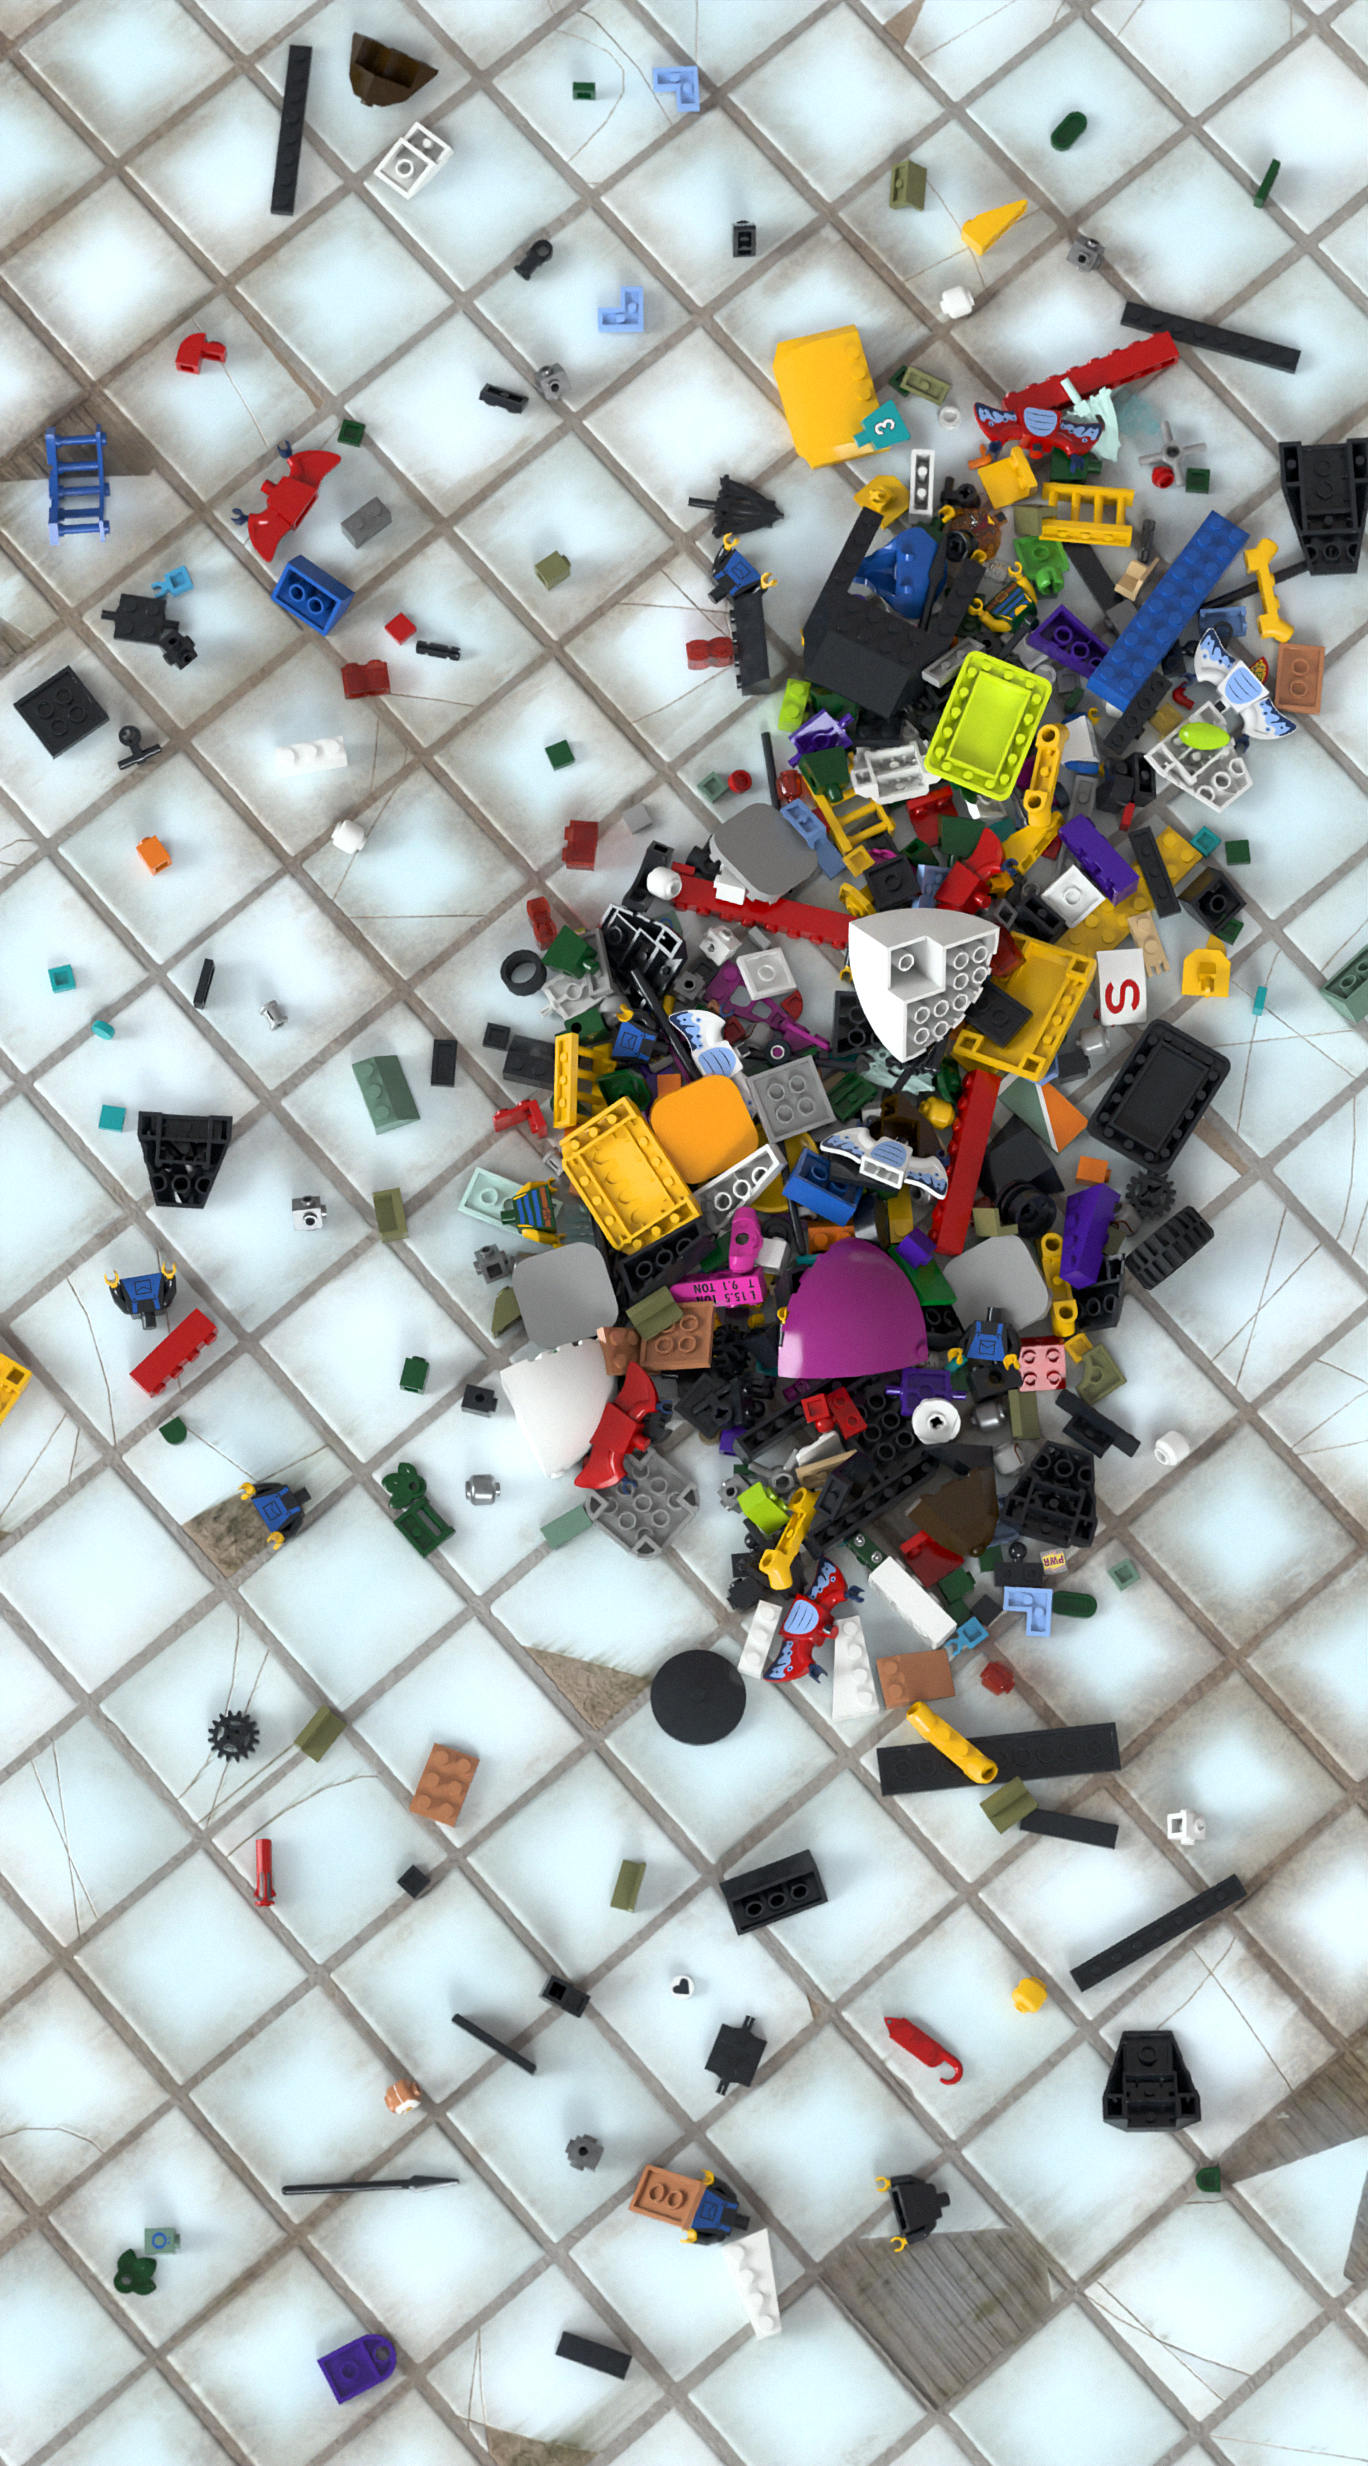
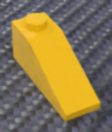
[961,199,1028,256]
[1002,811,1066,876]
[887,1182,913,1246]

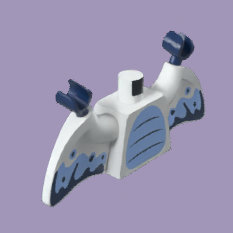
[1178,628,1297,753]
[669,1002,757,1119]
[820,1118,950,1199]

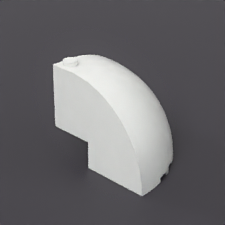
[849,908,1000,1063]
[500,1338,619,1479]

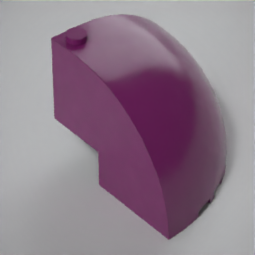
[778,1236,928,1378]

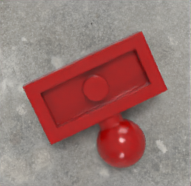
[815,1386,868,1440]

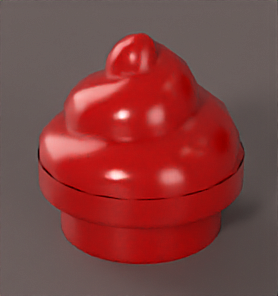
[1151,466,1174,489]

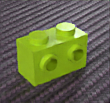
[778,678,812,733]
[737,1481,791,1536]

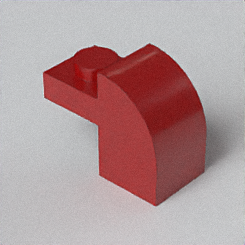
[175,333,228,375]

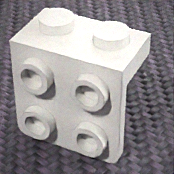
[796,1431,845,1492]

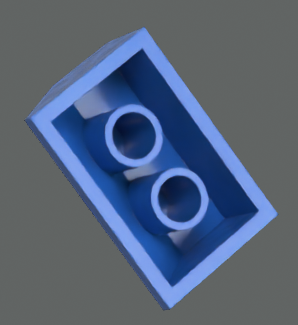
[270,554,355,637]
[782,1147,864,1227]

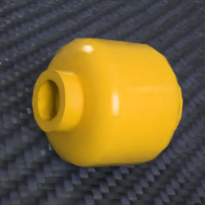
[918,1096,955,1130]
[1012,1976,1048,2014]

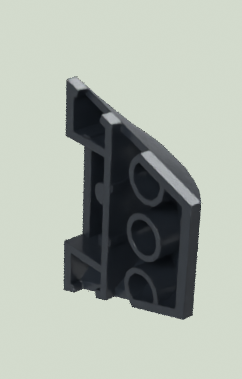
[978,1114,1065,1208]
[1070,1253,1125,1333]

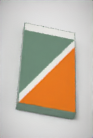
[997,1072,1089,1156]

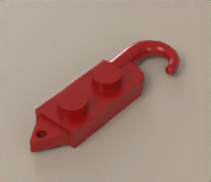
[883,2017,964,2085]

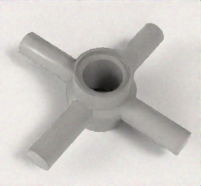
[1138,421,1207,487]
[748,1446,814,1495]

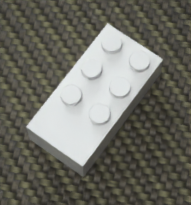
[868,1556,957,1651]

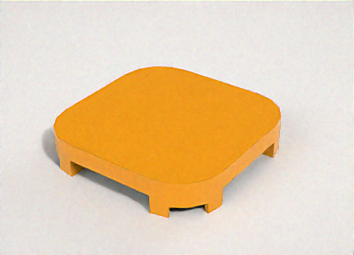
[648,1073,759,1184]

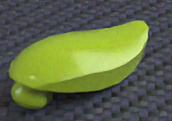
[1179,722,1231,750]

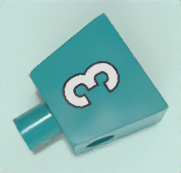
[853,399,911,451]

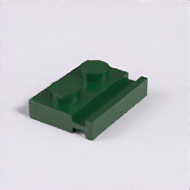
[826,1071,878,1124]

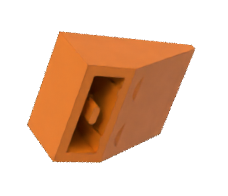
[807,1219,856,1255]

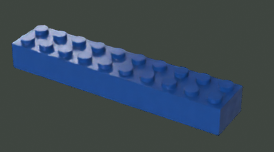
[1086,510,1250,713]

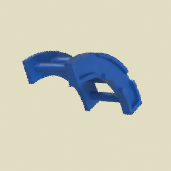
[45,424,110,545]

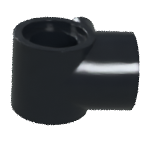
[685,834,722,881]

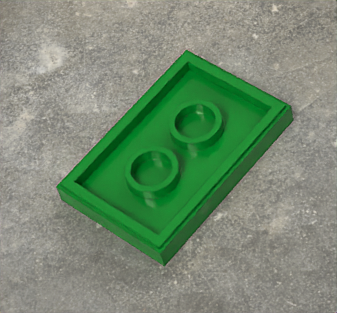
[888,1245,957,1306]

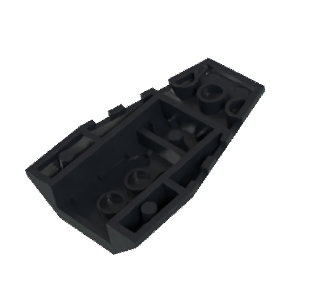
[1278,437,1368,576]

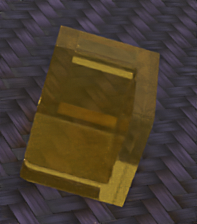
[1149,702,1184,741]

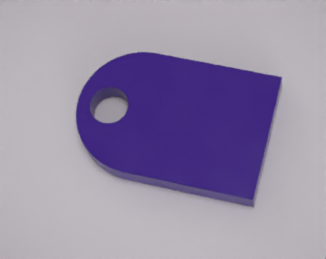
[317,2334,397,2405]

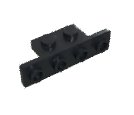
[1103,671,1173,755]
[1055,1388,1141,1459]

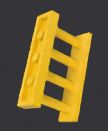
[1039,482,1135,547]
[803,752,896,858]
[553,1033,612,1129]

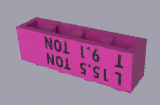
[668,1266,768,1308]

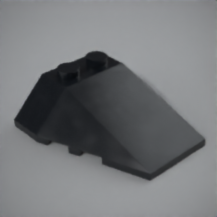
[595,903,688,1011]
[1102,2030,1201,2132]

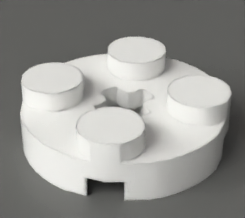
[912,1398,960,1445]

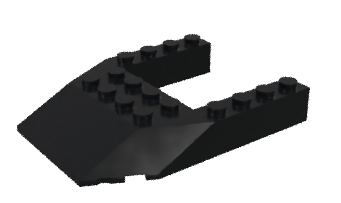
[803,506,987,720]
[731,1368,953,1561]

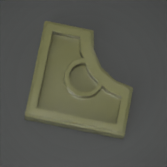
[1075,1342,1128,1406]

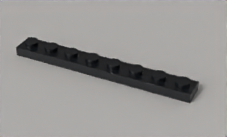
[270,45,313,216]
[1120,301,1301,374]
[1069,1874,1247,1993]

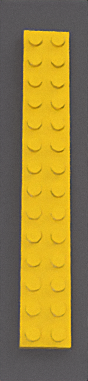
[949,826,1203,1075]

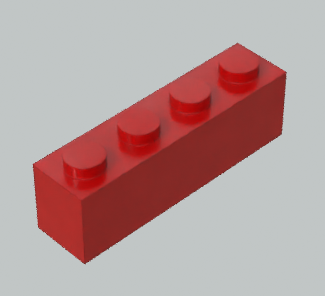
[129,1308,218,1398]

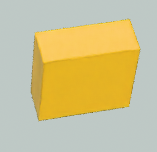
[842,844,875,878]
[1064,1333,1093,1365]

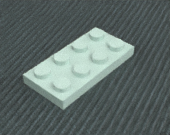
[458,1167,563,1247]

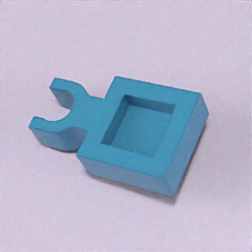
[151,565,195,599]
[945,1616,989,1657]

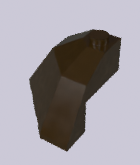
[349,31,439,108]
[869,1093,942,1158]
[904,1467,999,1558]

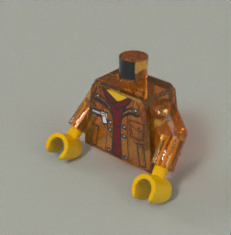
[938,505,1008,565]

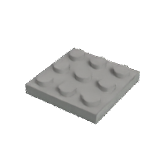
[745,1055,836,1144]

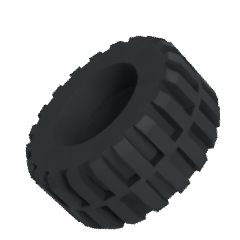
[1125,1205,1214,1290]

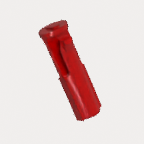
[253,1839,276,1907]

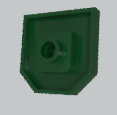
[931,1056,963,1106]
[595,1069,653,1111]

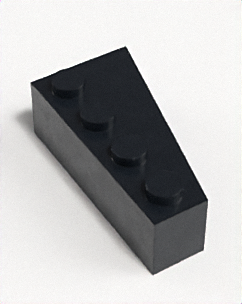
[618,1217,717,1304]

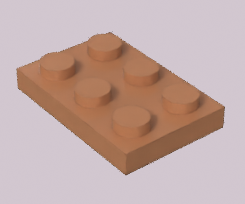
[1274,643,1325,715]
[597,1327,661,1377]
[409,1743,480,1828]
[628,2164,707,2231]

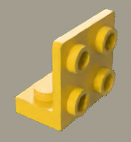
[977,446,1038,510]

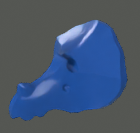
[853,527,947,619]

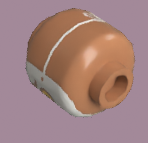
[384,2078,422,2115]

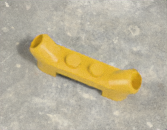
[1243,538,1295,643]
[1023,723,1070,828]
[1034,1230,1078,1337]
[759,1487,821,1590]
[906,1701,998,1784]

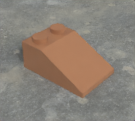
[875,1649,956,1711]

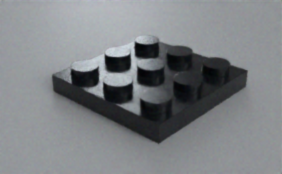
[13,665,110,759]

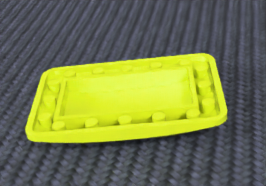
[924,651,1052,801]

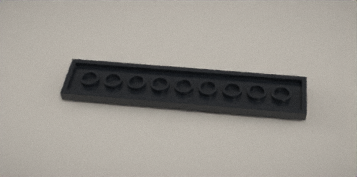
[876,1722,1121,1797]

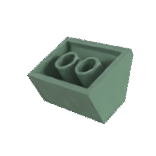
[1318,944,1368,1023]
[352,1055,421,1135]

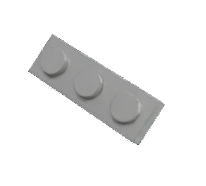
[922,636,986,688]
[579,928,615,1000]

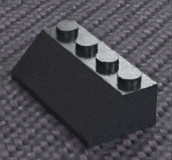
[729,592,770,696]
[719,1849,828,1936]

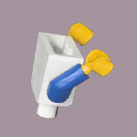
[1061,707,1105,778]

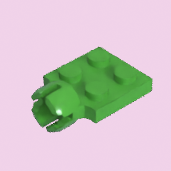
[1013,535,1069,596]

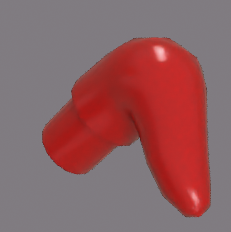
[1172,681,1195,710]

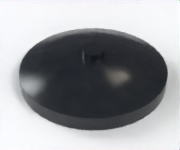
[650,1650,746,1746]

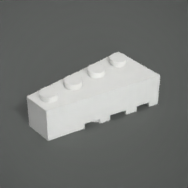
[693,1144,788,1234]
[832,1616,879,1723]
[721,2228,782,2341]

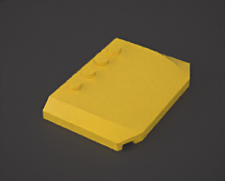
[773,324,890,470]
[559,1096,703,1256]

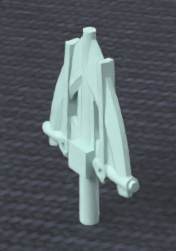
[1060,378,1122,463]
[860,1047,935,1095]

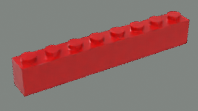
[1001,331,1179,412]
[670,874,857,950]
[927,1069,1002,1258]

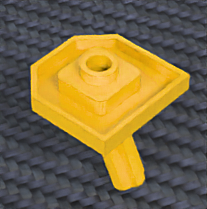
[853,475,910,531]
[838,883,877,919]
[1181,948,1231,998]

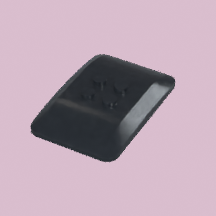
[1087,1019,1231,1175]

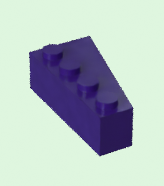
[1026,604,1110,679]
[1058,813,1140,907]
[1059,1183,1121,1289]

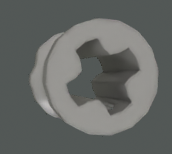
[258,1000,289,1031]
[542,1147,566,1178]

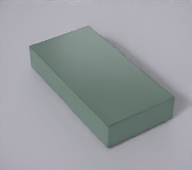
[540,1505,593,1550]

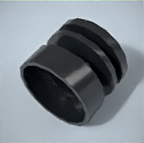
[994,1179,1057,1240]

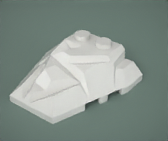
[1144,700,1253,813]
[850,719,941,805]

